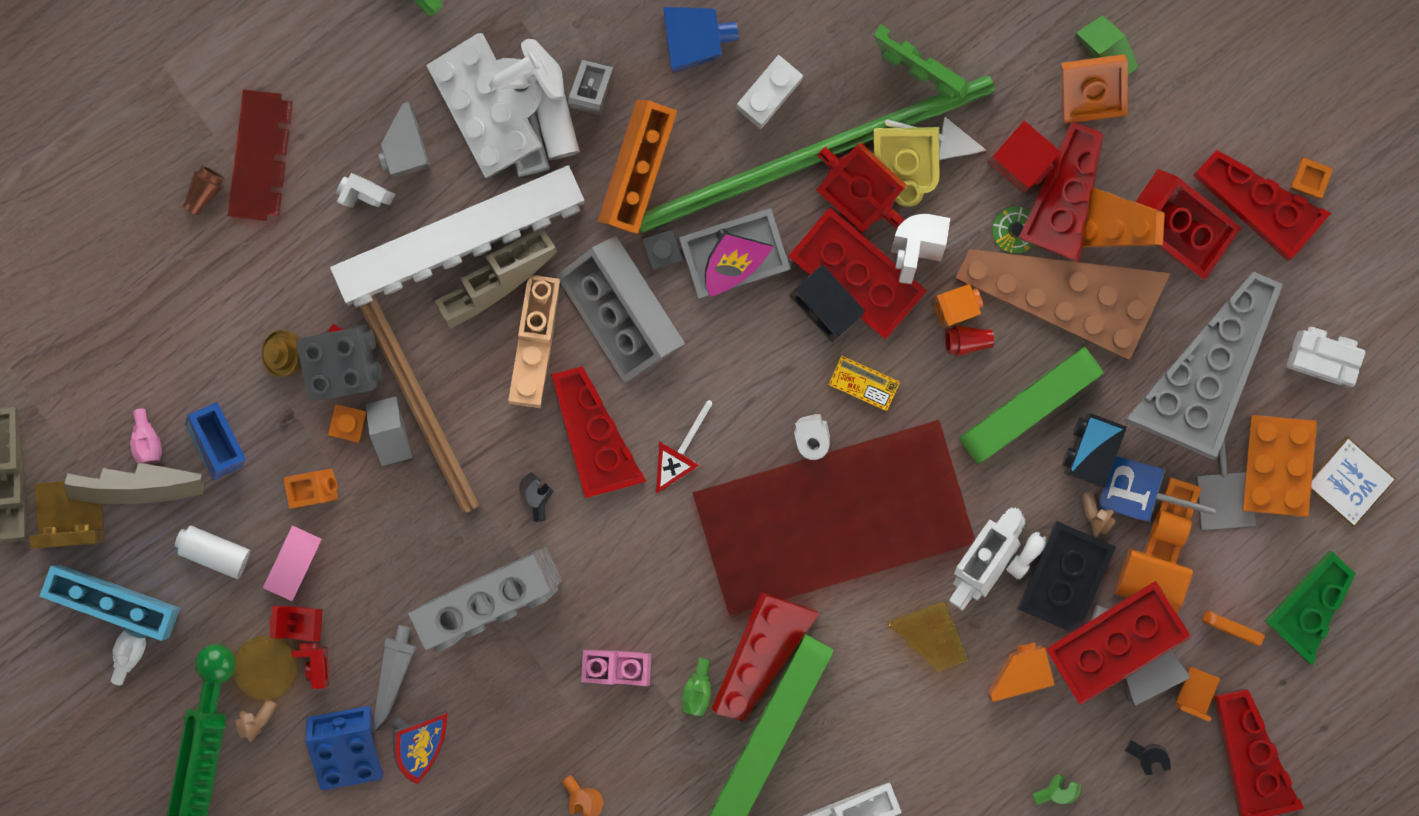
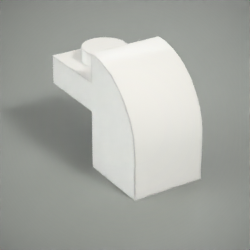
[891,214,950,284]

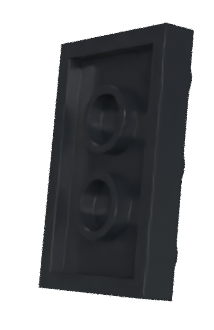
[1017,521,1116,633]

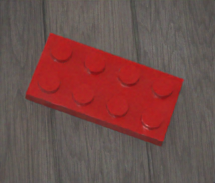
[788,207,927,340]
[1045,581,1192,705]

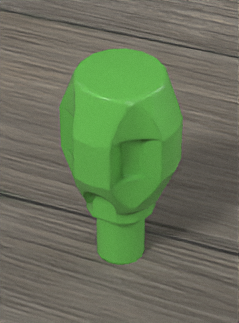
[682,657,711,716]

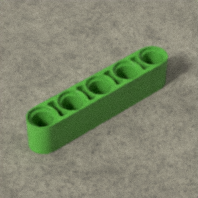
[958,346,1104,465]

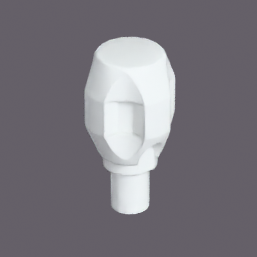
[110,628,146,685]

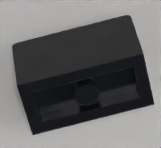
[789,265,865,342]

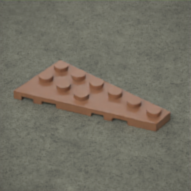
[955,249,1171,360]

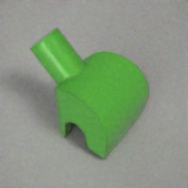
[1033,774,1082,805]

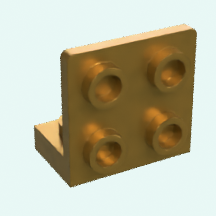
[30,478,105,549]

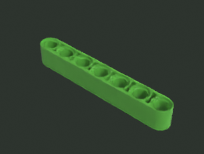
[709,634,834,816]

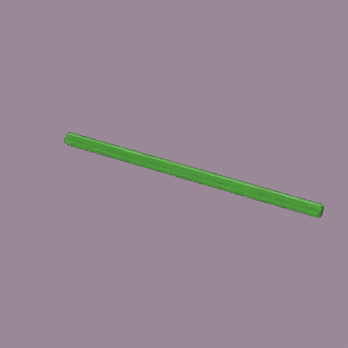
[640,75,995,232]

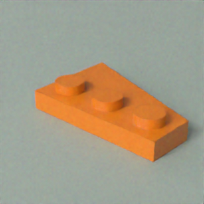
[1082,187,1164,248]

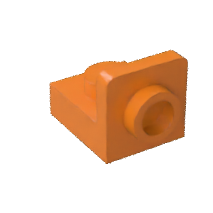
[283,468,338,509]

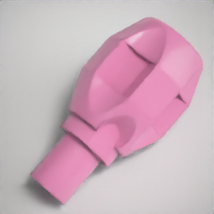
[130,409,162,465]

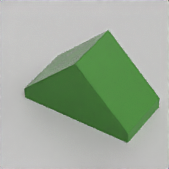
[1076,15,1139,75]

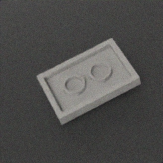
[679,208,790,299]

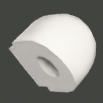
[794,414,830,460]

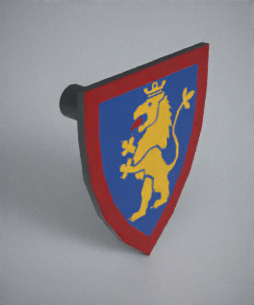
[392,711,448,785]

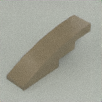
[435,228,557,329]
[0,407,28,543]
[64,463,205,504]

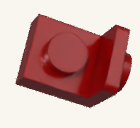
[291,642,329,689]

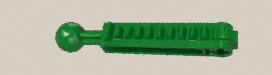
[167,644,236,816]

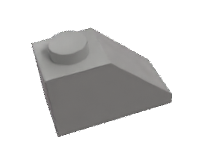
[378,102,431,178]

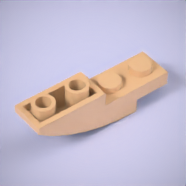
[508,275,560,408]

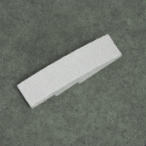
[804,783,902,816]

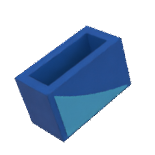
[185,402,246,481]

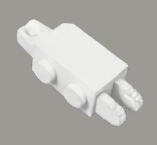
[949,507,1026,611]

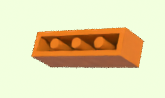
[597,100,677,234]

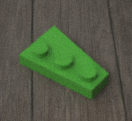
[874,24,969,99]

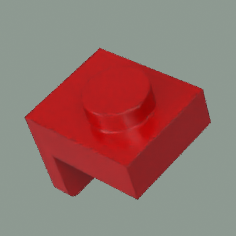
[269,605,323,642]

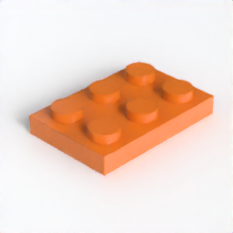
[1242,415,1317,517]

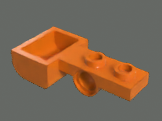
[1113,477,1202,614]

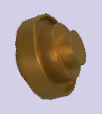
[261,330,301,377]

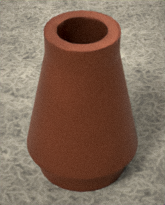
[182,166,224,216]

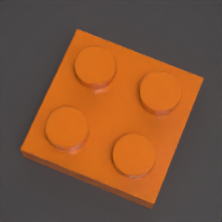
[1061,54,1128,124]

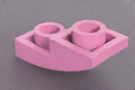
[263,526,322,601]
[581,650,652,686]

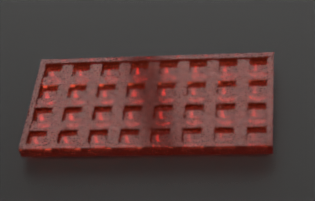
[692,419,975,616]

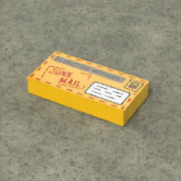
[828,356,900,411]

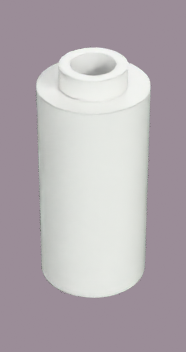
[536,89,580,160]
[174,525,251,580]

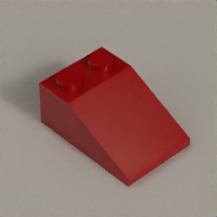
[1135,169,1242,280]

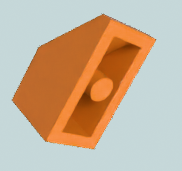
[931,284,984,329]
[987,642,1055,702]

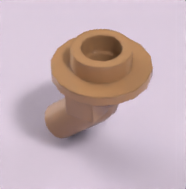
[1081,492,1116,537]
[236,699,277,742]

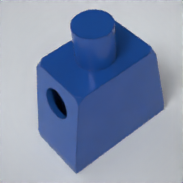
[663,7,739,73]

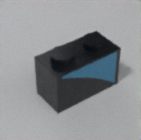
[1062,413,1127,487]

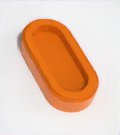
[1202,610,1266,646]

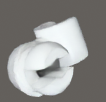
[1006,532,1047,579]

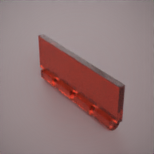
[228,89,293,221]

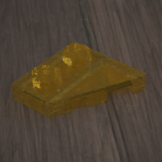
[887,599,969,672]

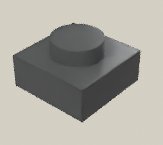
[642,229,683,271]

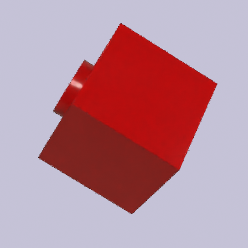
[987,120,1061,193]

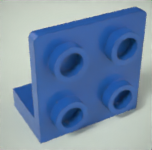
[305,706,383,790]

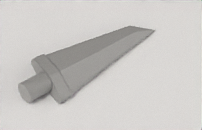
[372,625,416,733]

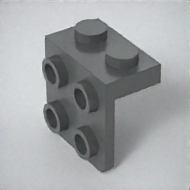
[297,322,382,401]

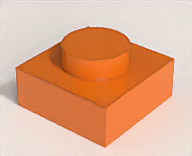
[1289,157,1333,200]
[328,404,367,443]

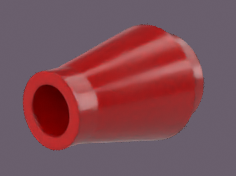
[945,325,994,357]

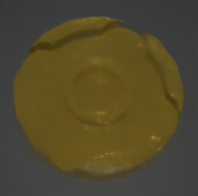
[233,635,298,700]

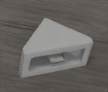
[568,60,613,116]
[366,396,413,466]

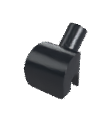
[519,472,554,522]
[1124,740,1171,775]

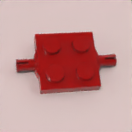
[816,142,907,233]

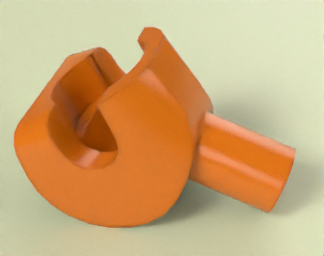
[561,775,604,816]

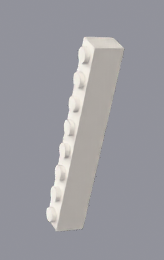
[330,165,585,308]

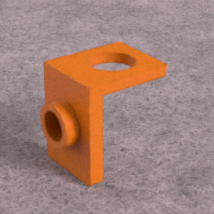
[1173,666,1220,722]

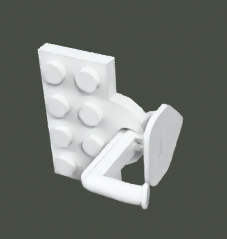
[426,33,564,178]

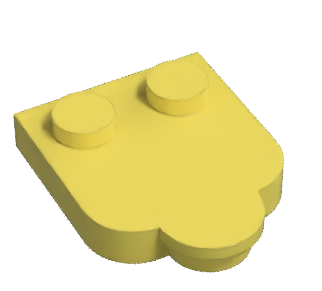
[874,127,940,207]

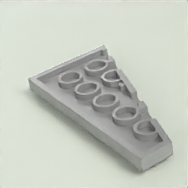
[1124,272,1283,460]

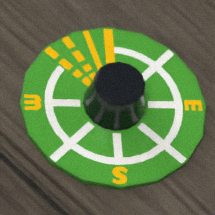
[992,206,1034,254]

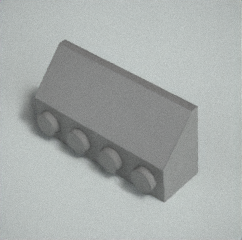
[556,235,685,383]

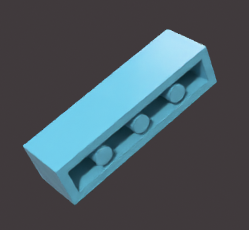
[39,564,181,641]

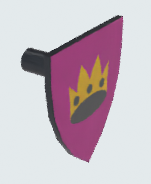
[705,228,774,297]

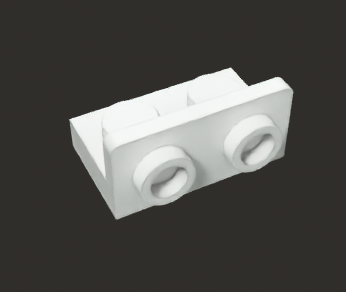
[336,173,396,208]

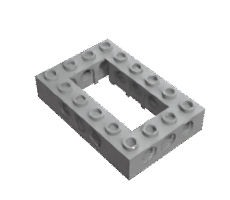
[408,546,563,653]

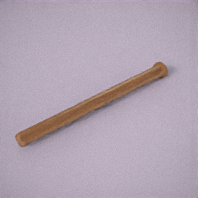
[360,295,479,513]

